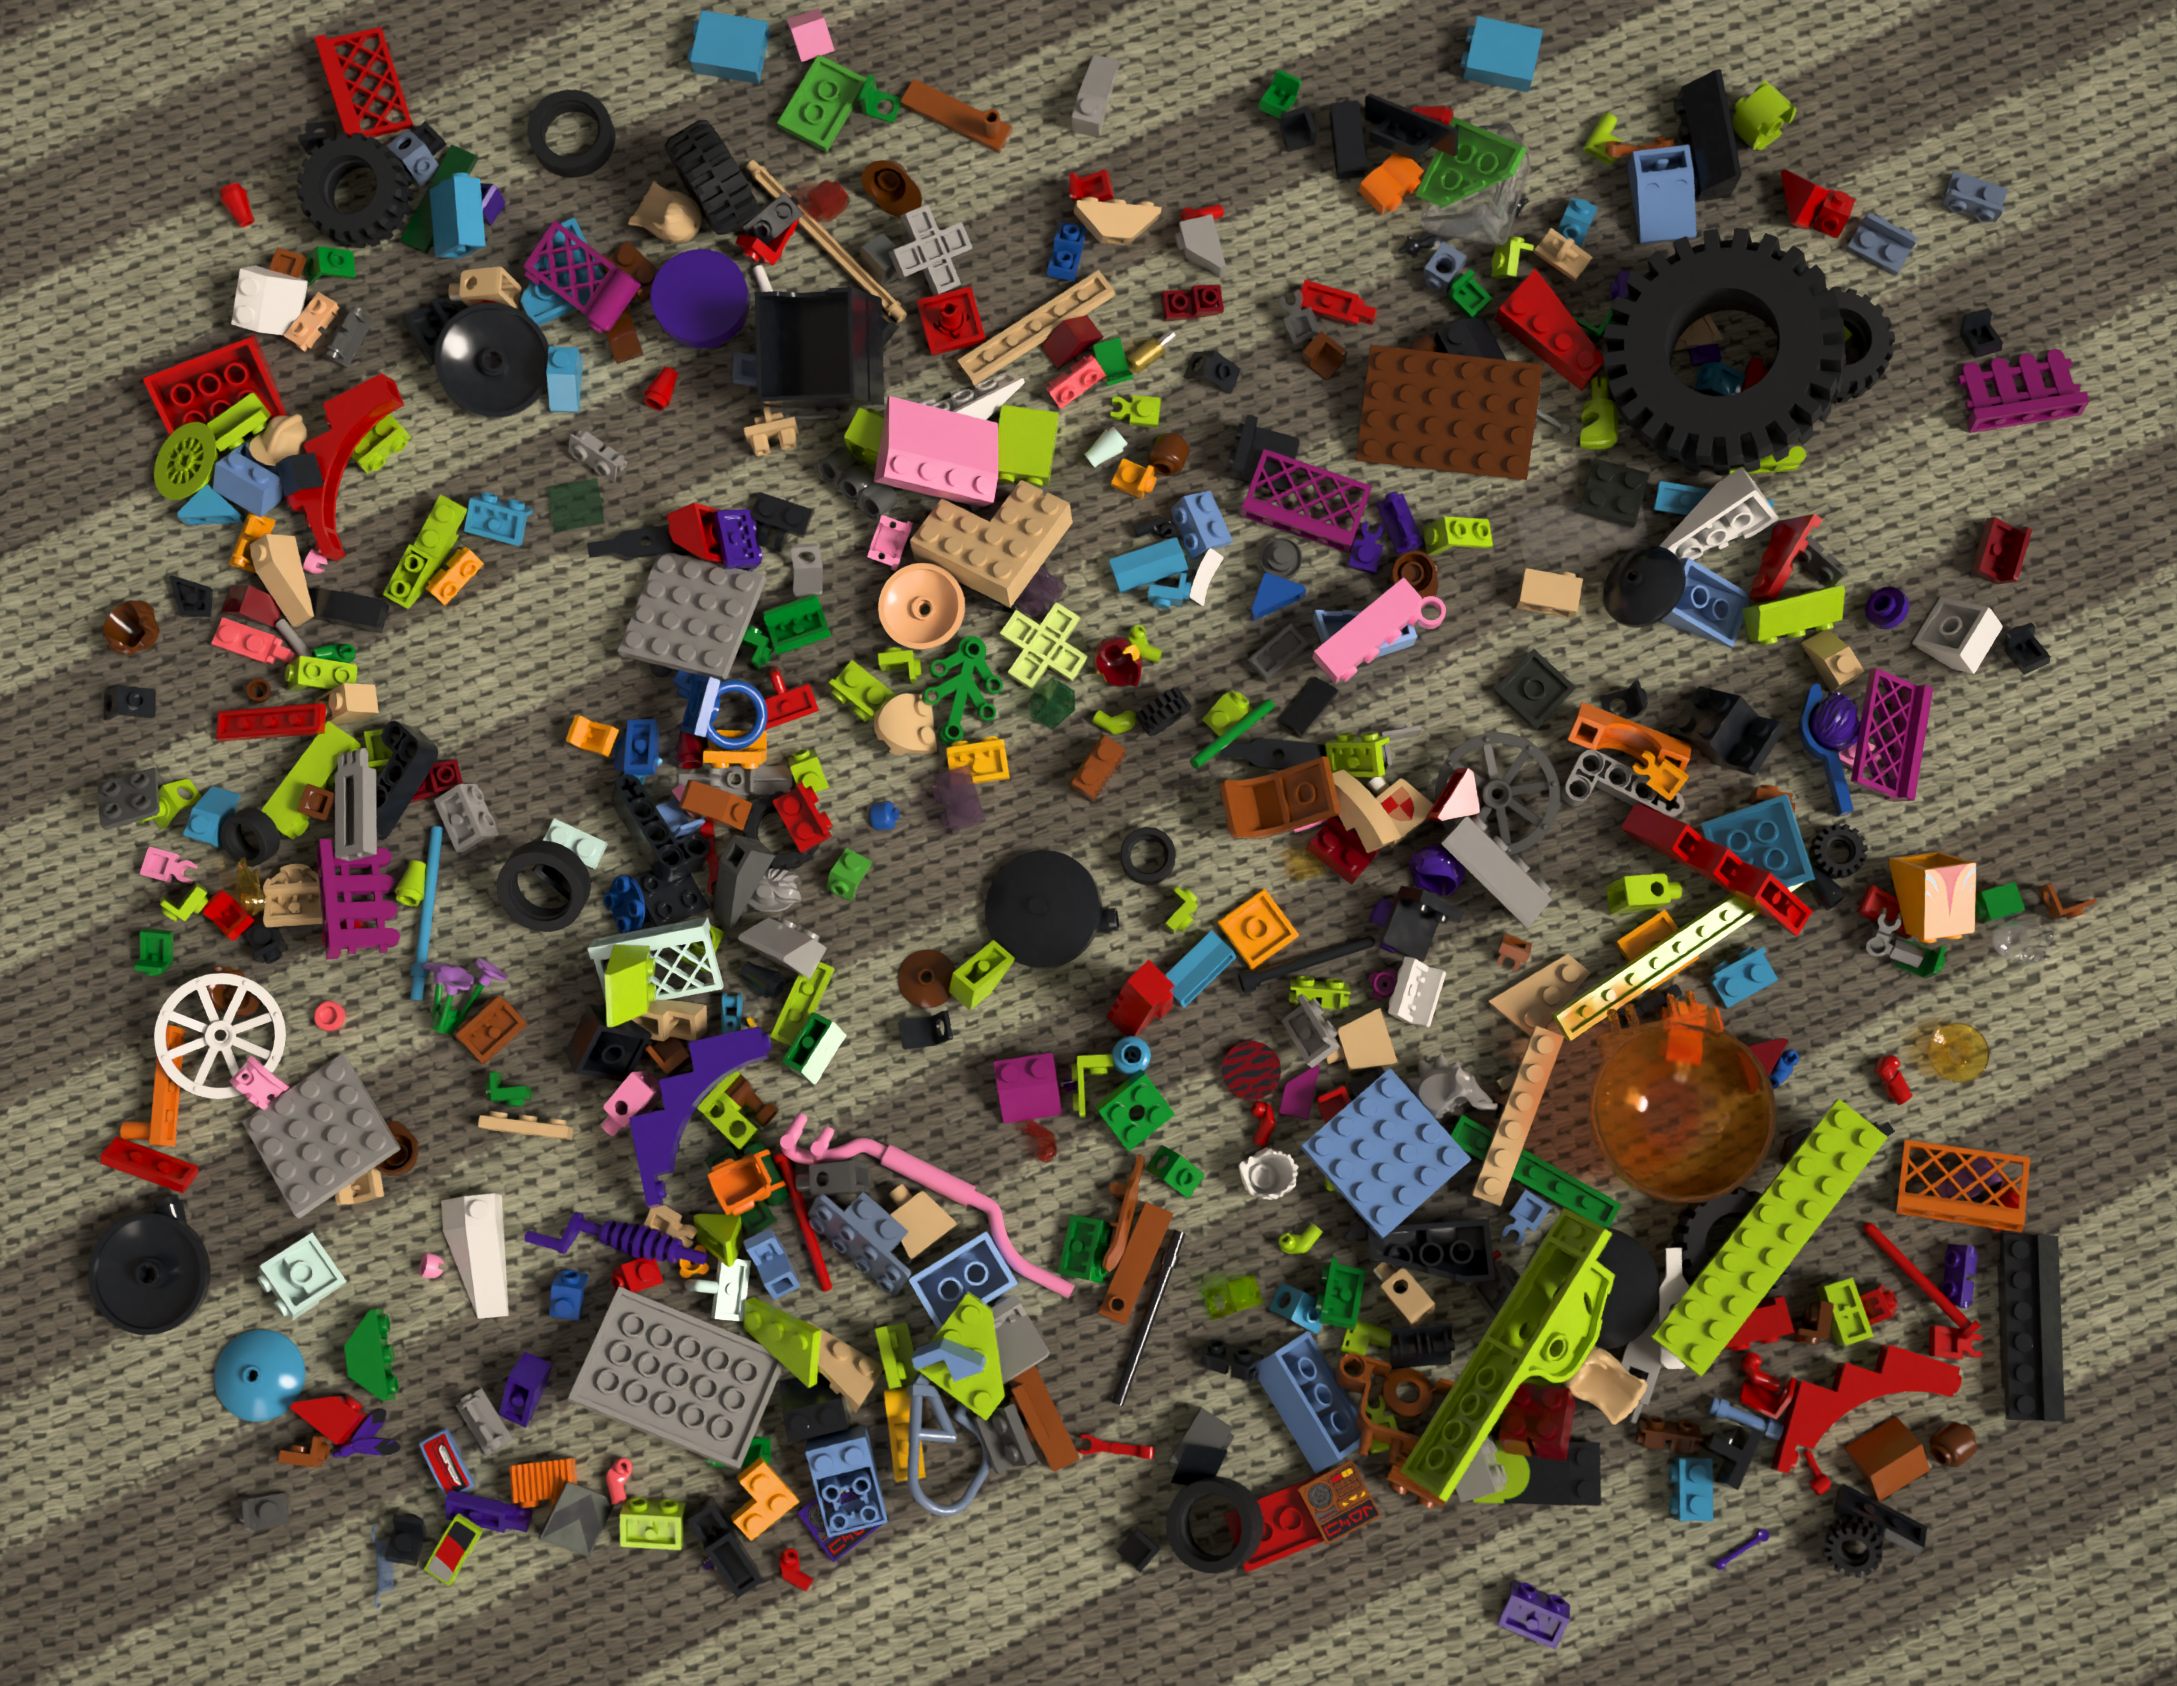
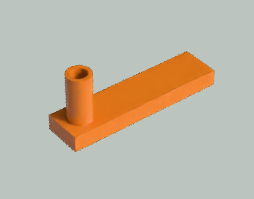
[120,1025,185,1147]

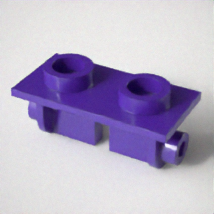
[1376,492,1424,555]
[1941,1244,1978,1309]

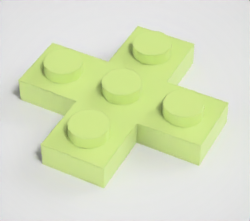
[1000,602,1088,690]

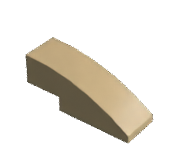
[1332,770,1401,853]
[631,1000,708,1042]

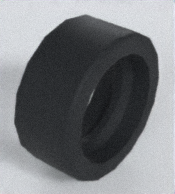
[220,807,280,867]
[1120,827,1176,885]

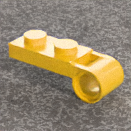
[884,1386,926,1482]

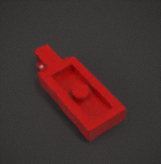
[1301,280,1377,325]

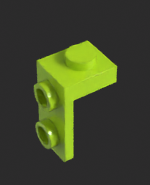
[1423,516,1493,555]
[285,656,357,692]

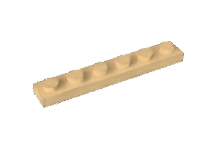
[957,270,1115,386]
[1471,1025,1565,1206]

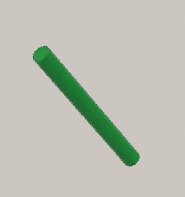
[1190,699,1275,769]

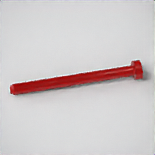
[772,1153,832,1292]
[1862,1222,1981,1340]

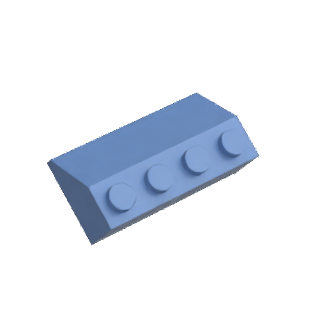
[1256,1331,1361,1474]

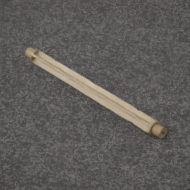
[745,160,907,322]

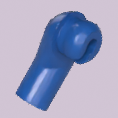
[1765,1049,1799,1089]

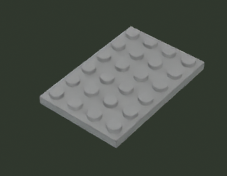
[568,1287,783,1471]

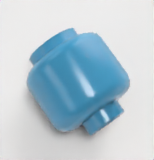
[1111,1036,1151,1076]

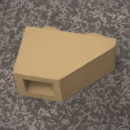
[315,683,379,725]

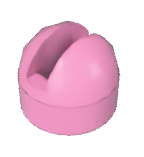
[303,549,327,574]
[419,1253,444,1278]

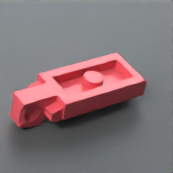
[211,617,295,665]

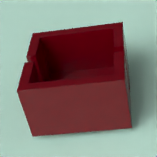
[1499,1383,1576,1461]

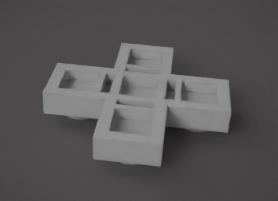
[889,204,973,296]

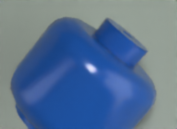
[868,801,900,830]

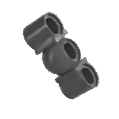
[817,447,898,520]

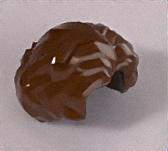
[102,600,159,655]

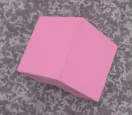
[786,8,835,62]

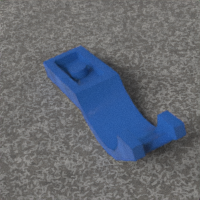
[1798,683,1854,817]

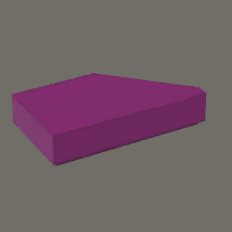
[1279,1065,1320,1120]

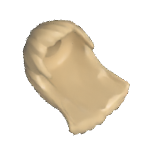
[628,181,702,244]
[1562,1346,1648,1425]

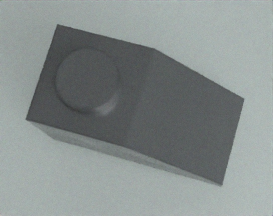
[1169,1407,1234,1464]

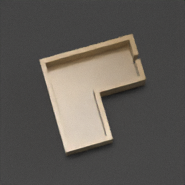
[910,480,1073,608]

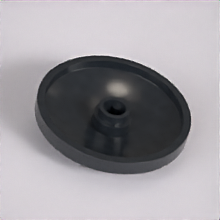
[435,303,549,419]
[985,850,1102,969]
[88,1212,211,1335]
[1553,1227,1661,1350]

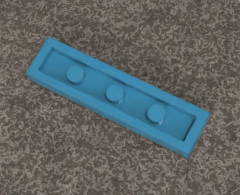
[1653,481,1774,529]

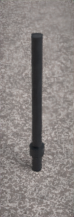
[1112,1230,1186,1406]

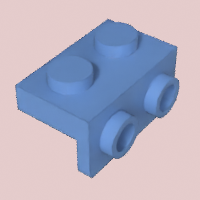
[1170,491,1233,559]

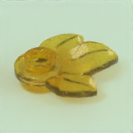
[236,857,265,916]

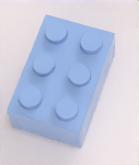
[908,1231,1019,1330]

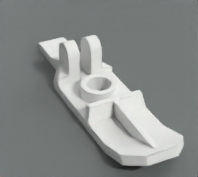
[1659,1247,1689,1369]

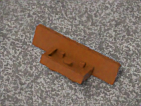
[1009,1365,1080,1472]

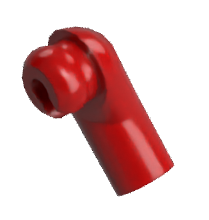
[1180,204,1224,221]
[1741,1352,1781,1392]
[779,1548,814,1592]

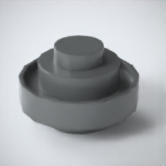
[1260,538,1303,580]

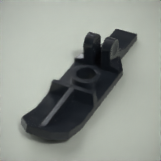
[587,525,688,561]
[1220,738,1327,770]

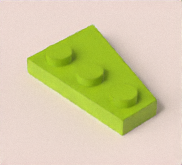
[743,1297,821,1388]

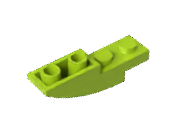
[383,494,468,609]

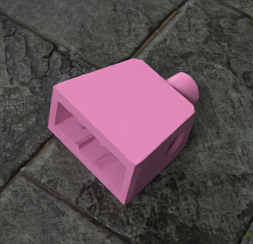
[600,1071,662,1136]

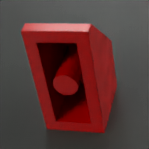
[289,1394,367,1445]

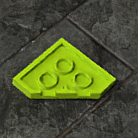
[913,1291,1005,1421]

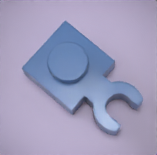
[1502,1189,1551,1246]

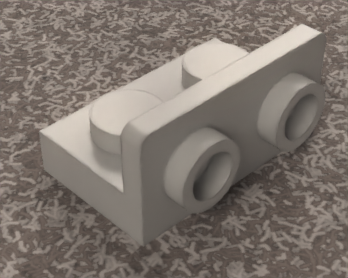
[434,784,499,852]

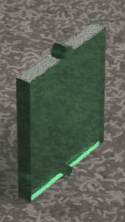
[548,478,605,532]

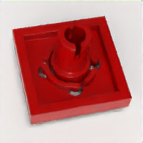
[916,286,986,356]

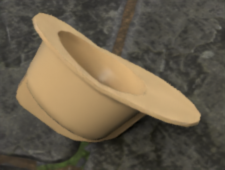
[249,414,310,466]

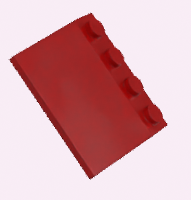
[142,334,287,440]

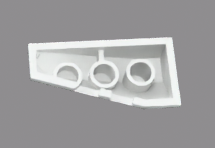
[919,371,1025,420]
[1660,467,1779,560]
[441,1193,509,1319]

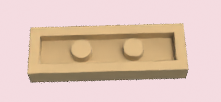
[478,1111,574,1140]

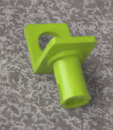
[136,779,202,829]

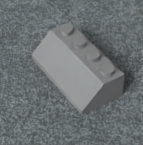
[1441,815,1552,928]

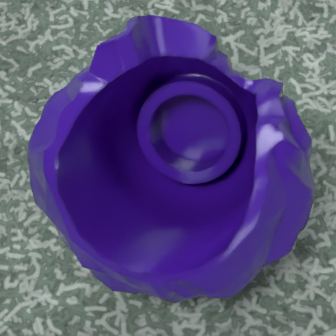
[1409,845,1466,897]

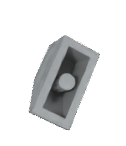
[1175,215,1226,278]

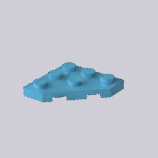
[520,217,604,326]
[1701,794,1815,888]

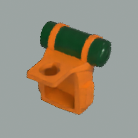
[706,1141,790,1217]

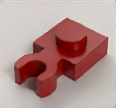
[1929,1326,1983,1360]

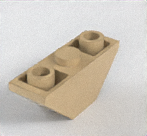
[1074,197,1161,245]

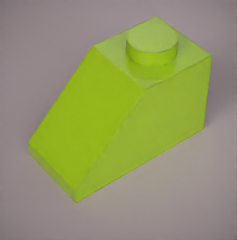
[949,940,1015,1011]

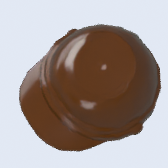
[1390,550,1438,599]
[376,1121,419,1176]

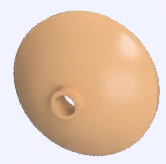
[878,563,965,650]

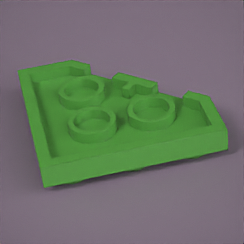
[1415,116,1527,208]

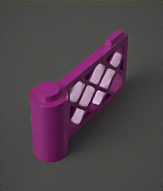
[523,220,641,333]

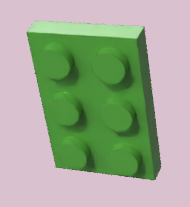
[777,54,867,153]

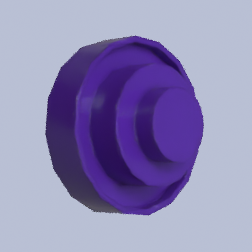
[1865,587,1909,629]

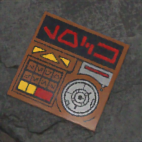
[1297,1459,1381,1545]

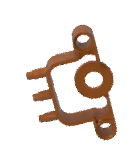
[1335,1353,1455,1465]

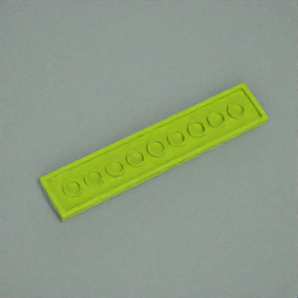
[1650,1098,1888,1377]

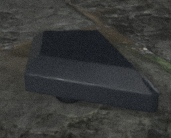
[169,575,213,617]

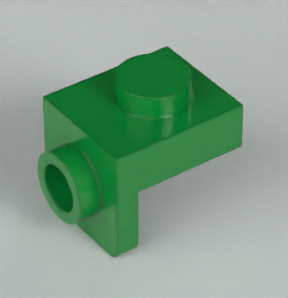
[1258,69,1302,119]
[1448,269,1493,318]
[741,625,773,670]
[134,928,173,976]
[485,1071,533,1107]

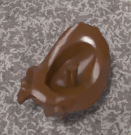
[206,966,261,1017]

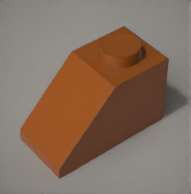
[678,779,752,831]

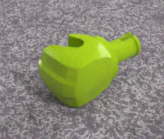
[1580,376,1618,450]

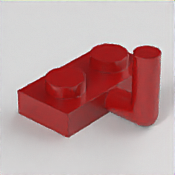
[764,665,819,730]

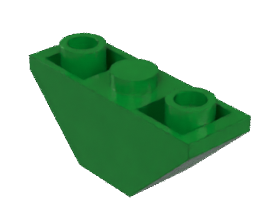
[344,1309,399,1401]

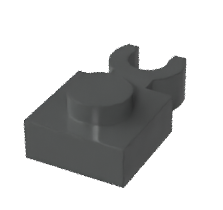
[1280,290,1321,345]

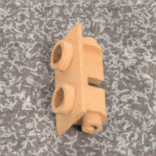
[283,292,339,352]

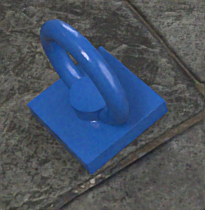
[680,674,768,750]

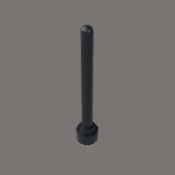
[1237,936,1375,994]

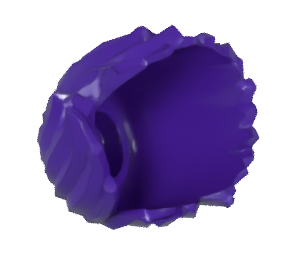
[1810,691,1861,751]

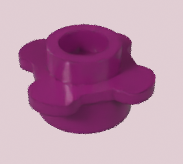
[1368,969,1398,1001]

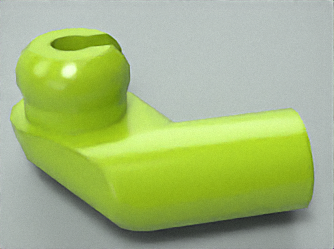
[1128,625,1163,664]
[1092,710,1137,735]
[1278,1223,1323,1254]

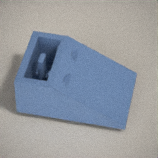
[1627,145,1697,244]
[213,428,306,517]
[805,1424,888,1538]

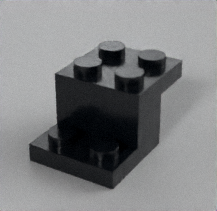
[1668,686,1786,776]

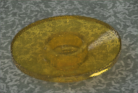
[1928,1023,1989,1083]

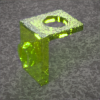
[1203,1274,1264,1320]

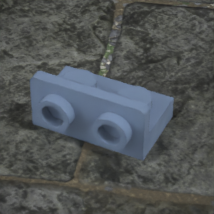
[1941,171,2008,222]
[1846,212,1918,276]

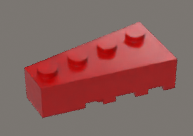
[1494,268,1604,391]
[1106,959,1175,1037]

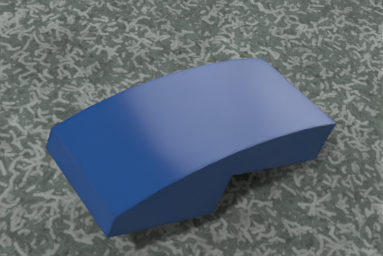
[1047,222,1087,281]

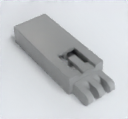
[335,748,377,862]
[1619,1311,1662,1424]

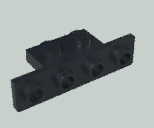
[1365,93,1459,160]

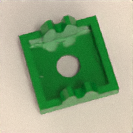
[1094,1069,1175,1152]

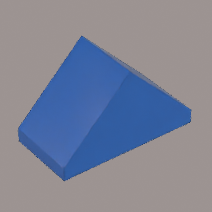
[1250,572,1306,621]

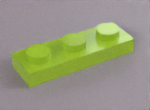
[770,962,835,1047]

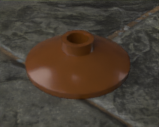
[898,950,956,1008]

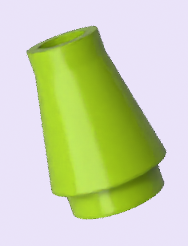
[395,860,426,906]

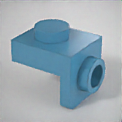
[1557,197,1598,247]
[1148,572,1191,609]

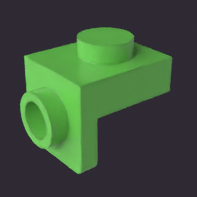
[826,848,872,901]

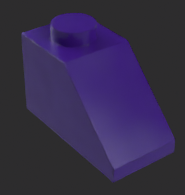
[499,1352,553,1428]

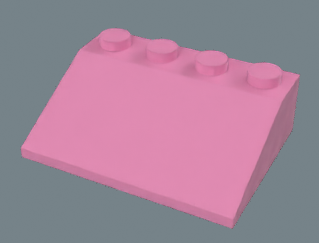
[874,396,998,508]

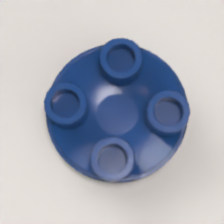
[603,874,645,933]

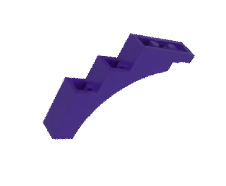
[629,1026,772,1208]

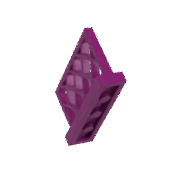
[1240,449,1372,553]
[1851,668,1933,802]

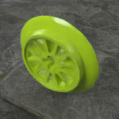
[154,422,218,500]

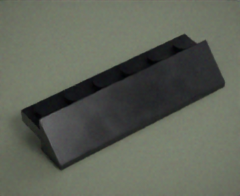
[1997,1234,2065,1421]

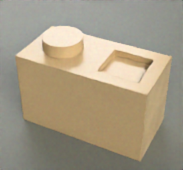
[1516,568,1583,619]

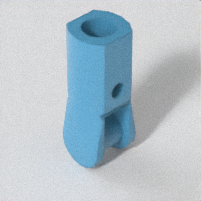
[721,993,743,1035]

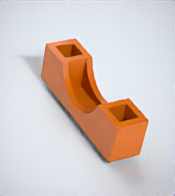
[1568,702,1692,772]

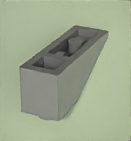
[1072,54,1120,138]

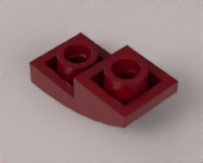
[1160,285,1224,322]
[409,759,463,804]

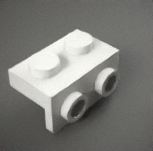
[1388,956,1446,1027]

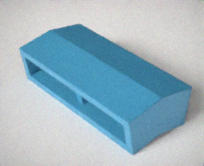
[1109,537,1188,594]
[1165,930,1236,1008]

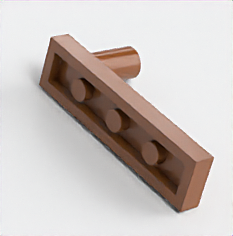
[900,78,1012,153]
[1098,1202,1174,1325]

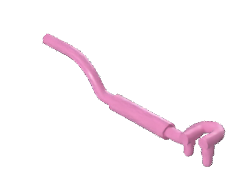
[780,1113,1075,1299]

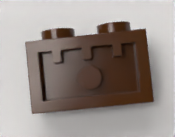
[602,240,659,303]
[1787,1301,1834,1346]

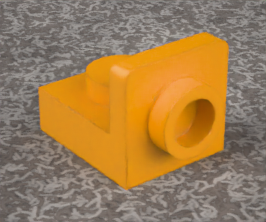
[1111,458,1157,499]

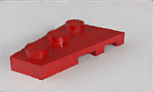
[1749,514,1823,603]

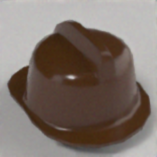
[861,160,922,218]

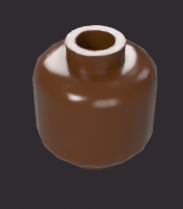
[1148,432,1190,476]
[1929,1421,1977,1468]

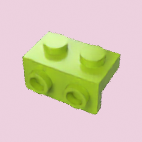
[207,393,271,452]
[160,881,208,922]

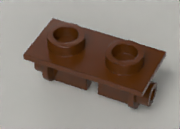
[1636,1415,1703,1455]

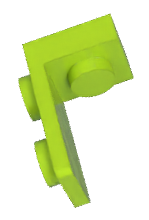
[1071,1054,1113,1118]

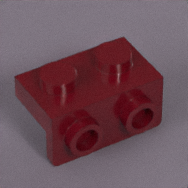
[1971,517,2032,585]

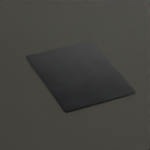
[1171,1445,1228,1485]

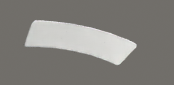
[1190,548,1223,606]

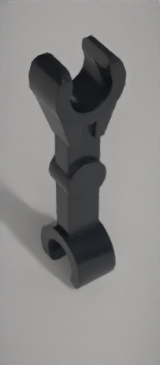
[1611,984,1682,1032]

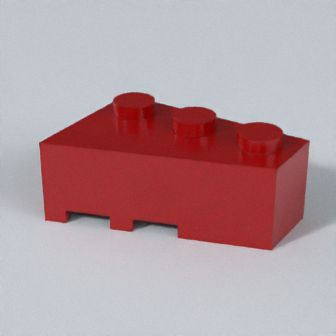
[1718,1296,1794,1356]

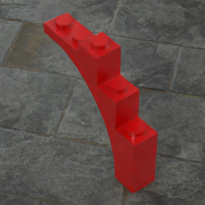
[285,373,404,561]

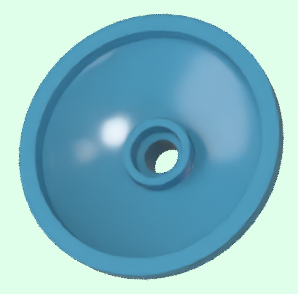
[214,1329,306,1422]

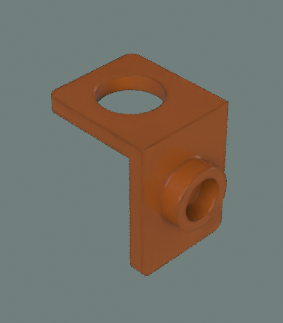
[2038,883,2097,920]

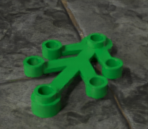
[922,636,1003,746]

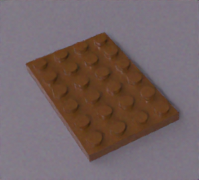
[1355,344,1544,480]

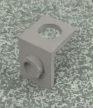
[791,543,823,596]
[1380,724,1421,770]

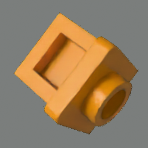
[566,715,619,757]

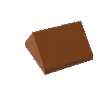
[1844,1416,1930,1501]

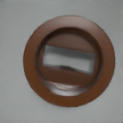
[246,678,271,704]

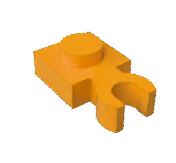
[1632,750,1689,801]

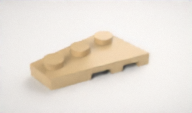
[1487,954,1591,1038]
[807,1321,884,1413]

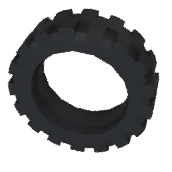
[742,791,820,871]

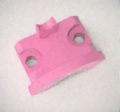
[867,515,913,571]
[229,1056,291,1111]

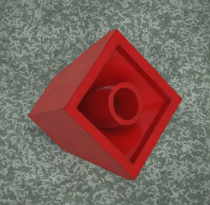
[667,503,724,564]

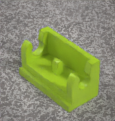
[1816,1277,1874,1346]

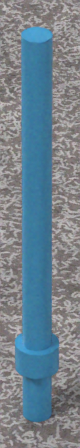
[410,826,443,1001]

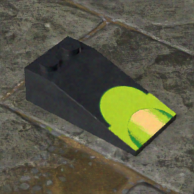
[1473,1440,1601,1506]

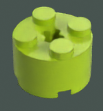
[1731,81,1796,150]

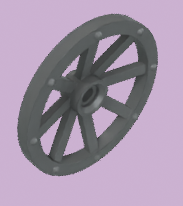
[1435,732,1560,855]

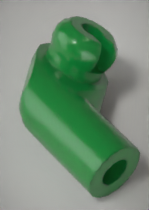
[310,643,356,663]

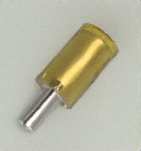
[1126,330,1176,374]

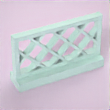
[588,917,724,1001]

